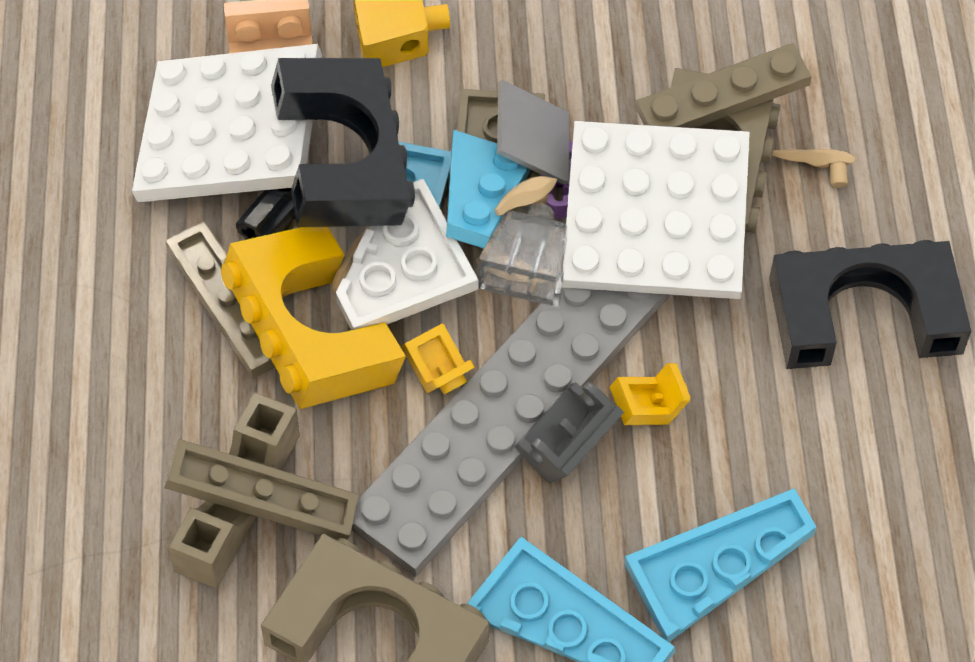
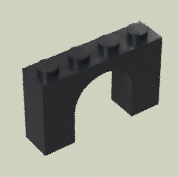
[271,58,415,228]
[769,240,971,369]

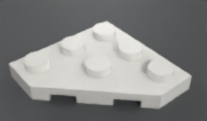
[336,179,478,330]

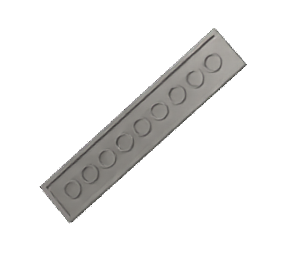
[352,282,670,577]

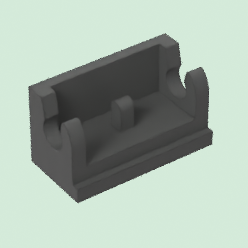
[514,381,624,483]

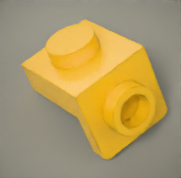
[401,323,475,395]
[609,363,690,425]

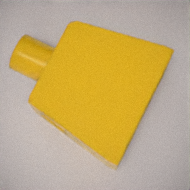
[353,0,450,67]

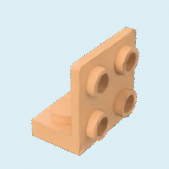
[224,0,312,53]

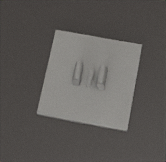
[497,80,569,185]

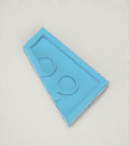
[446,130,531,250]

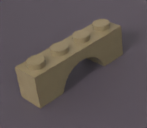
[168,392,300,589]

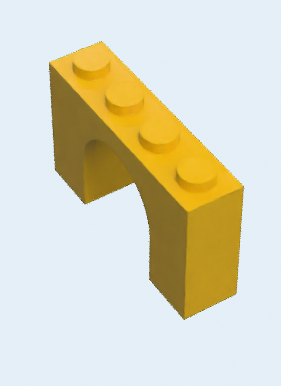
[221,227,406,410]

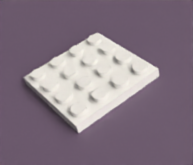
[132,44,322,202]
[562,121,750,299]

